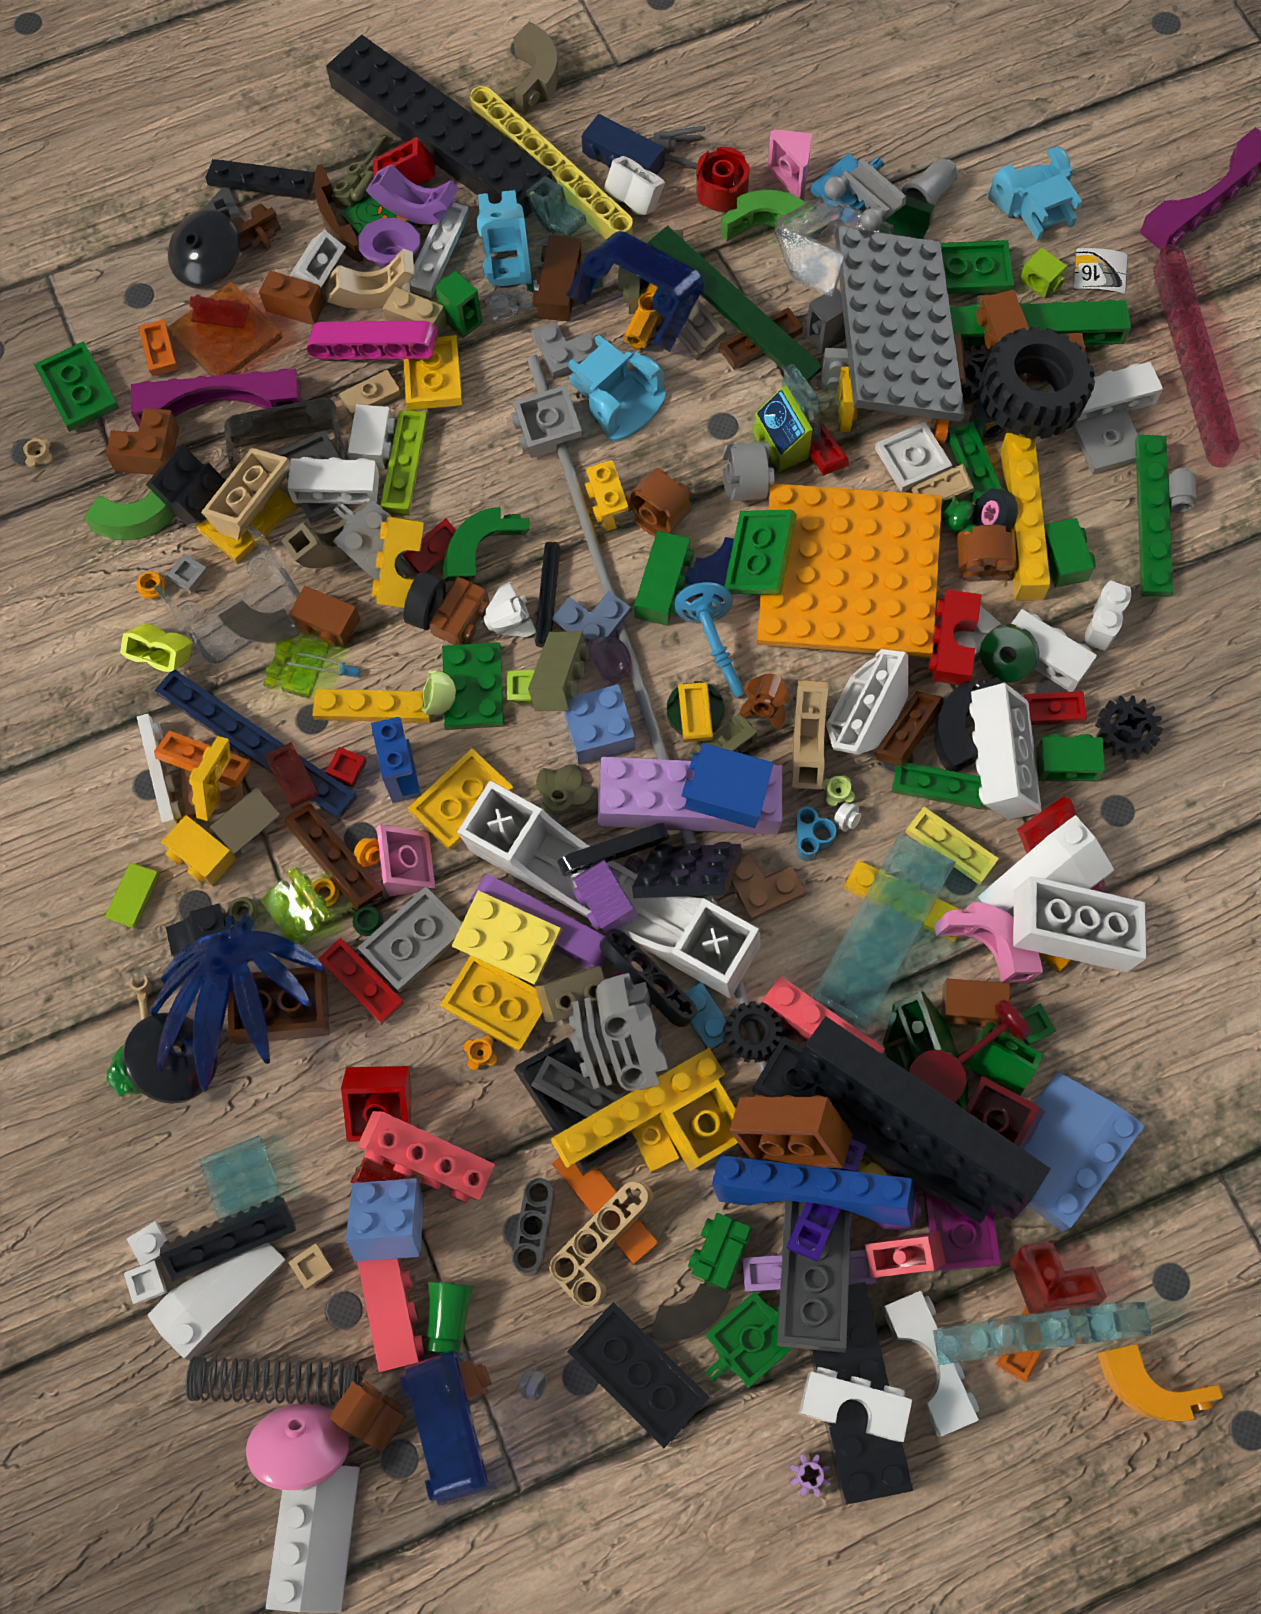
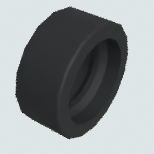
[403,572,446,630]

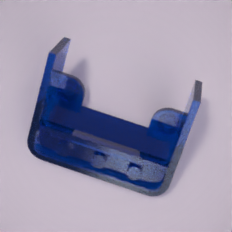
[567,231,704,352]
[400,1350,497,1506]

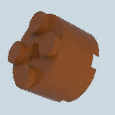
[626,468,691,536]
[957,525,1017,582]

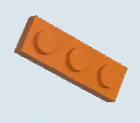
[154,731,250,788]

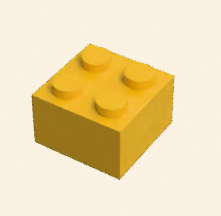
[658,1079,738,1172]

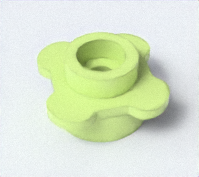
[822,775,855,807]

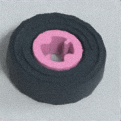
[973,488,1018,532]

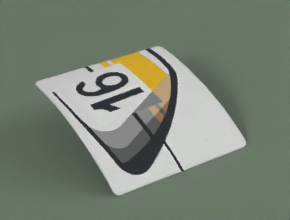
[1074,248,1127,294]

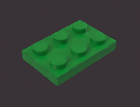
[940,240,1014,294]
[34,341,119,432]
[725,509,797,594]
[442,642,504,730]

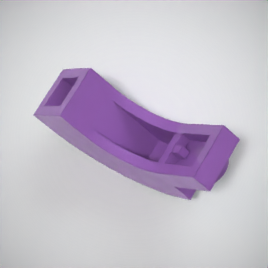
[366,164,459,224]

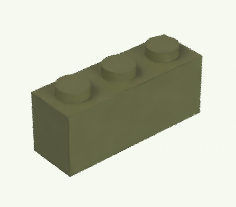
[528,631,591,711]

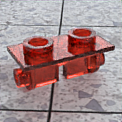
[189,294,250,329]

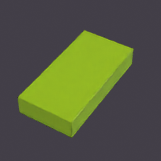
[105,862,160,929]

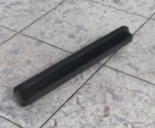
[535,542,560,647]

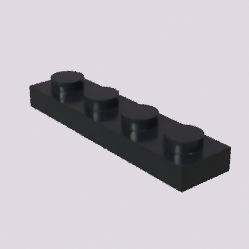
[205,159,315,199]

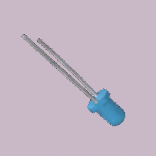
[287,653,360,677]

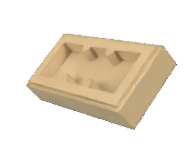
[339,370,401,419]
[910,464,975,506]

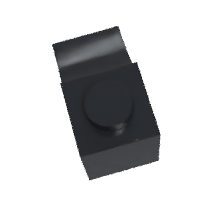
[166,903,234,958]

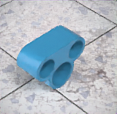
[796,806,837,861]

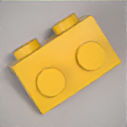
[585,460,629,532]

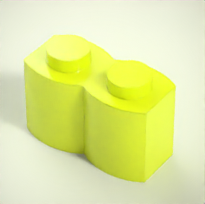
[120,624,192,672]

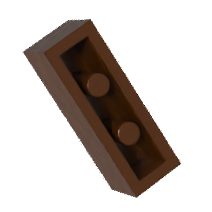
[533,235,582,322]

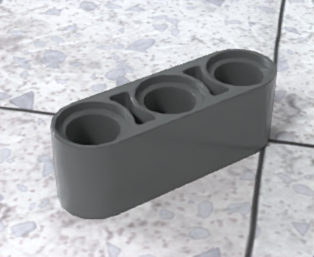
[512,1178,555,1276]

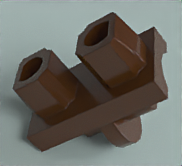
[232,204,281,252]

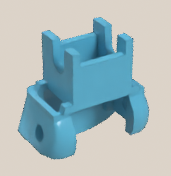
[988,146,1082,241]
[477,190,532,286]
[568,335,666,442]

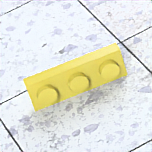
[905,807,999,885]

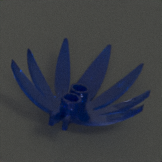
[150,913,325,1091]

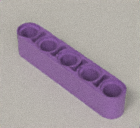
[470,874,607,968]

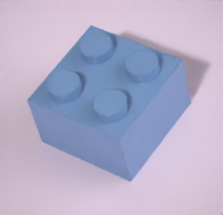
[563,684,635,765]
[346,1178,424,1262]

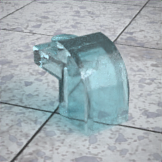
[526,176,587,237]

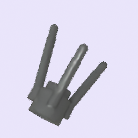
[653,126,705,169]

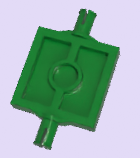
[704,1291,793,1388]

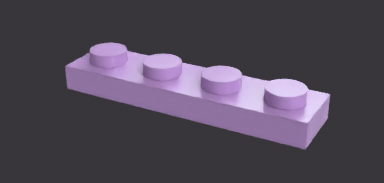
[742,1250,876,1293]

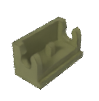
[690,713,757,756]

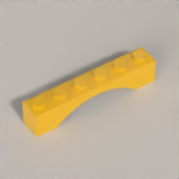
[1000,433,1050,601]

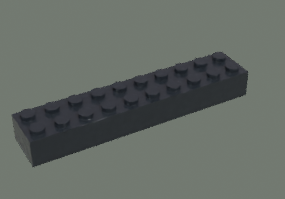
[326,34,553,220]

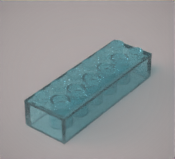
[812,833,956,1031]

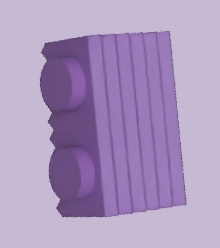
[572,859,639,933]

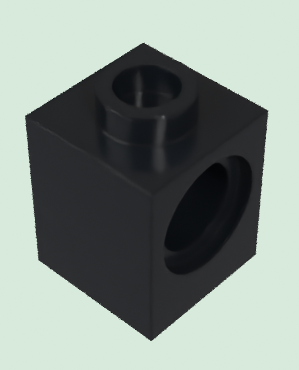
[969,400,1007,442]

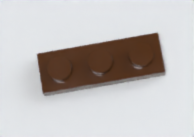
[719,307,803,370]
[875,691,944,767]

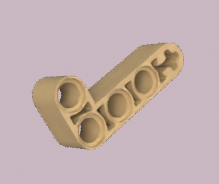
[549,1182,653,1307]

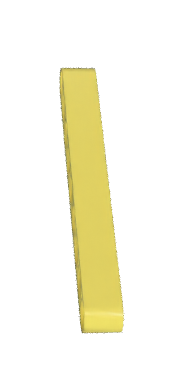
[470,86,633,249]

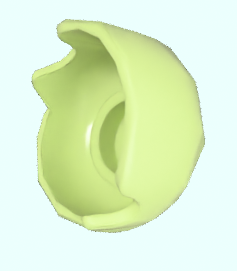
[422,671,456,715]

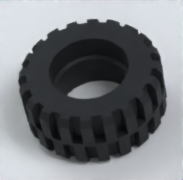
[979,327,1095,439]

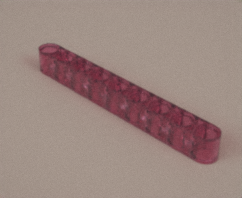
[1153,244,1240,467]

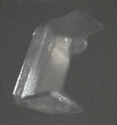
[774,197,894,297]
[154,524,300,664]

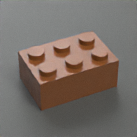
[729,1095,853,1168]

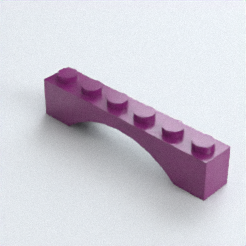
[1140,127,1261,252]
[131,369,302,427]

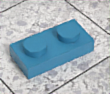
[685,982,726,1051]

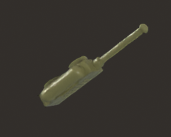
[331,134,388,206]

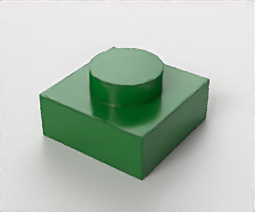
[1020,1003,1056,1046]

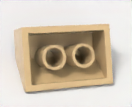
[201,448,291,540]

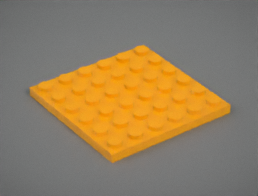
[757,484,942,658]

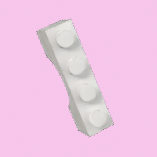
[881,1291,980,1437]

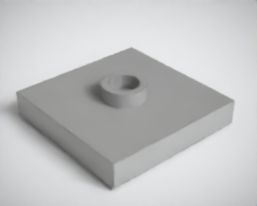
[1072,408,1138,474]

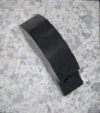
[934,677,1001,772]

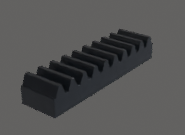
[160,1195,296,1281]

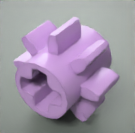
[789,1454,830,1497]

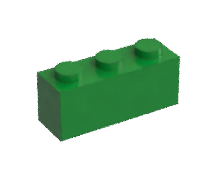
[634,530,694,626]

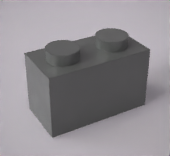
[805,287,846,354]

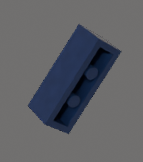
[581,114,665,175]

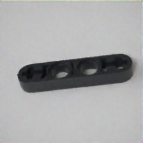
[557,823,670,876]
[599,929,697,1027]

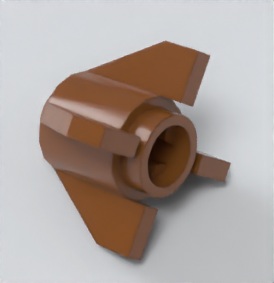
[739,674,790,729]

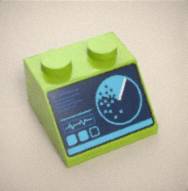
[752,385,813,471]

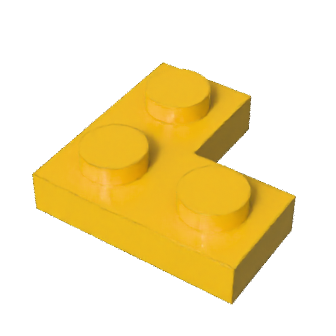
[189,736,231,821]

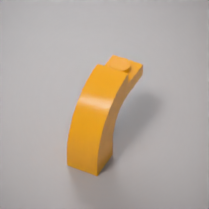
[1098,1344,1223,1422]

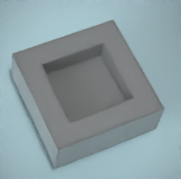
[167,553,209,594]

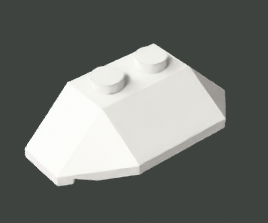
[826,649,908,754]

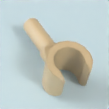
[129,975,152,1020]

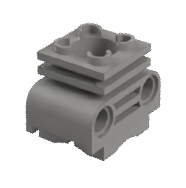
[569,973,668,1091]

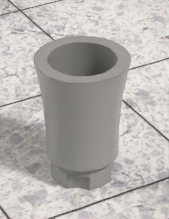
[901,158,958,205]

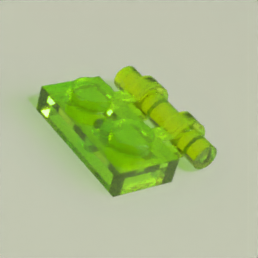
[263,633,330,699]
[260,867,331,946]

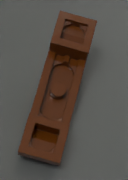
[314,164,363,262]

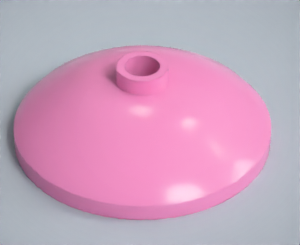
[246,1403,350,1490]

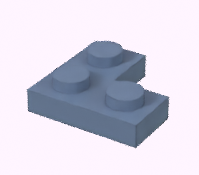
[552,591,633,655]

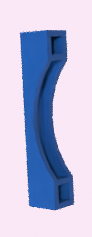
[712,1155,916,1227]

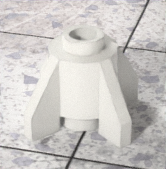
[484,582,536,637]

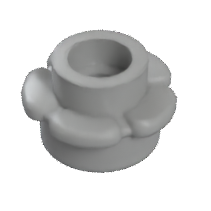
[519,1367,548,1401]

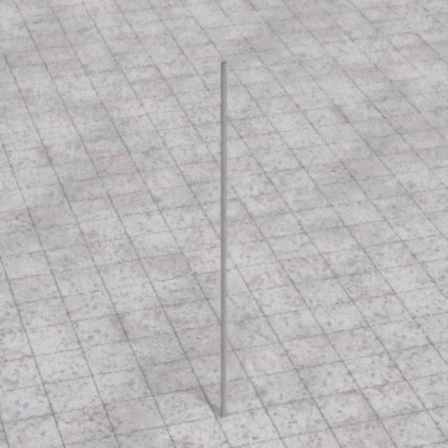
[527,355,769,1074]

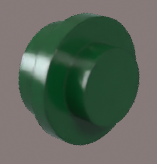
[352,906,384,937]

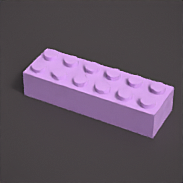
[597,757,782,834]

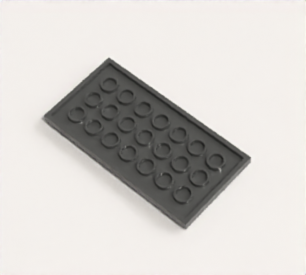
[834,226,965,422]

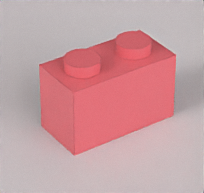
[865,1231,946,1278]

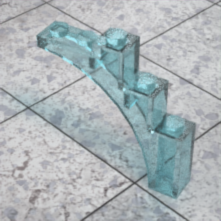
[933,1302,1153,1365]

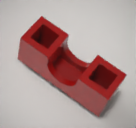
[929,589,982,685]

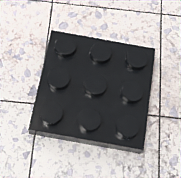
[632,841,742,898]

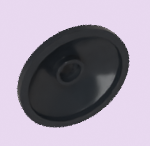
[168,209,240,289]
[122,1013,217,1104]

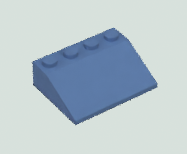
[1023,1072,1145,1233]

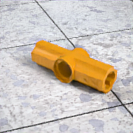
[624,270,677,350]

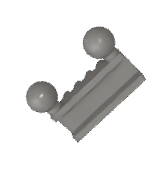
[824,158,906,231]

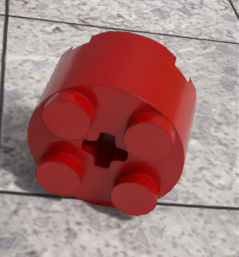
[696,147,750,213]

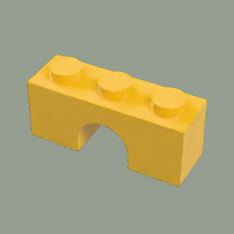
[371,516,424,608]

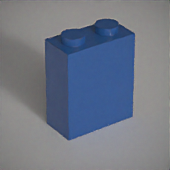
[681,743,774,828]

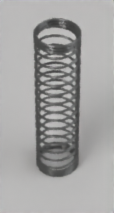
[186,1356,360,1406]

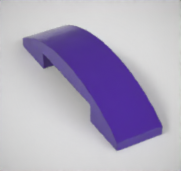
[786,1139,867,1262]

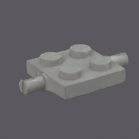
[333,499,414,579]

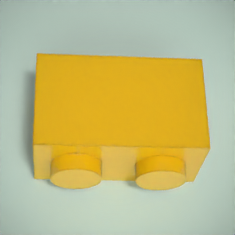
[161,815,237,886]

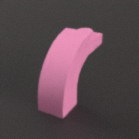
[934,902,1043,983]

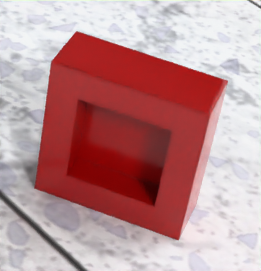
[326,747,367,787]

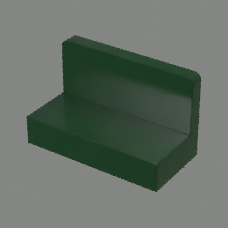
[875,195,935,239]

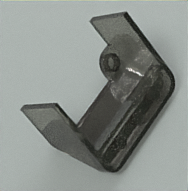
[224,398,348,471]

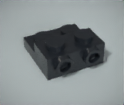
[146,444,226,525]

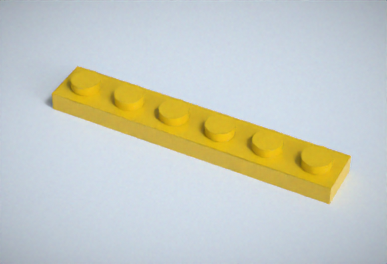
[551,1048,726,1168]

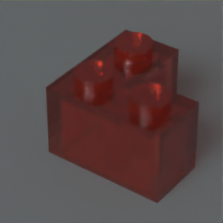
[1010,1240,1107,1324]

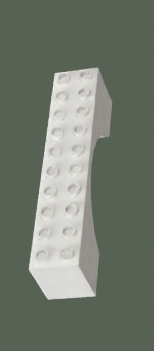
[457,781,761,999]

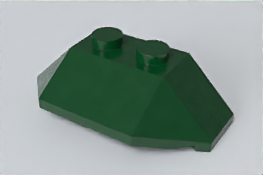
[883,991,968,1111]

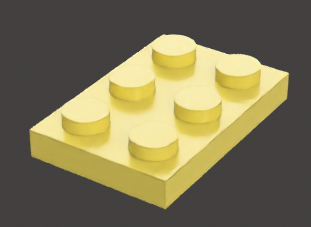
[452,890,563,985]

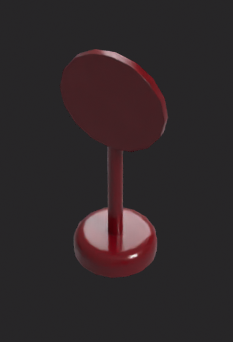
[909,999,1031,1103]

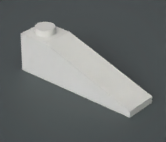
[978,815,1114,916]
[147,1242,287,1360]

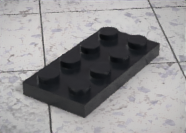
[514,1037,637,1176]
[567,1302,710,1448]

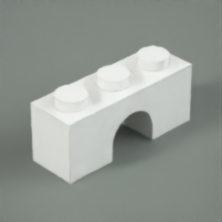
[799,1367,912,1442]

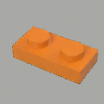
[138,319,178,376]

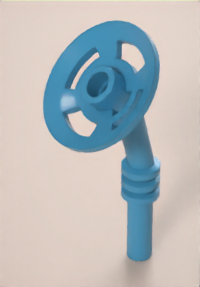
[675,582,745,698]

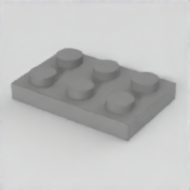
[357,886,462,993]

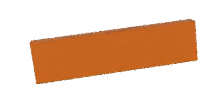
[552,1157,658,1265]

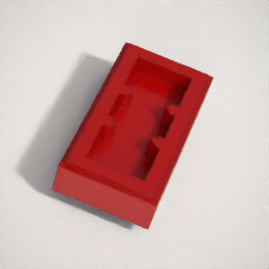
[809,424,849,476]

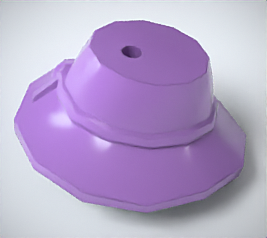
[359,218,420,269]

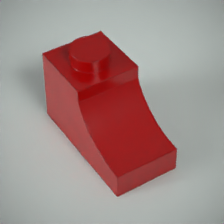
[373,137,435,185]

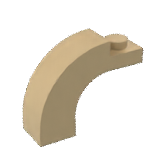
[326,249,415,309]
[792,681,828,789]

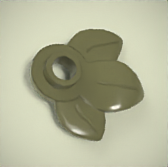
[536,765,594,815]

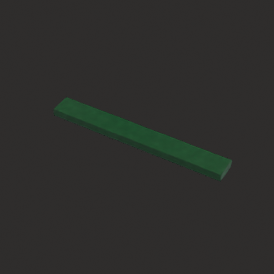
[648,225,823,388]

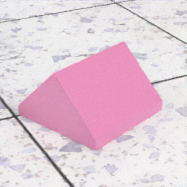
[768,129,812,200]
[377,824,435,897]

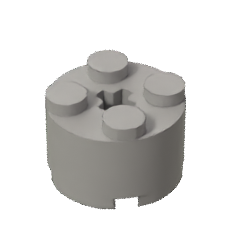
[722,442,774,501]

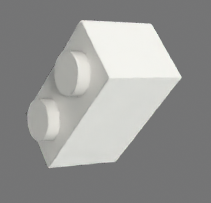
[289,229,346,288]
[348,404,396,470]

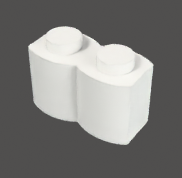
[604,156,665,216]
[1085,581,1131,651]

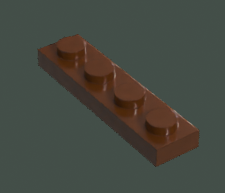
[285,804,383,911]

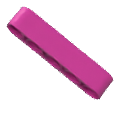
[306,321,438,360]

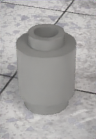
[1168,468,1197,513]

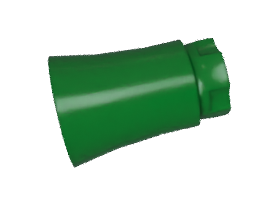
[427,1282,474,1353]

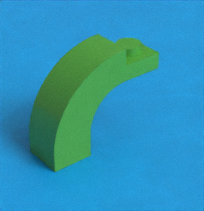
[721,190,818,246]
[84,491,176,540]

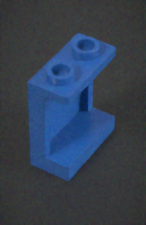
[371,717,421,803]

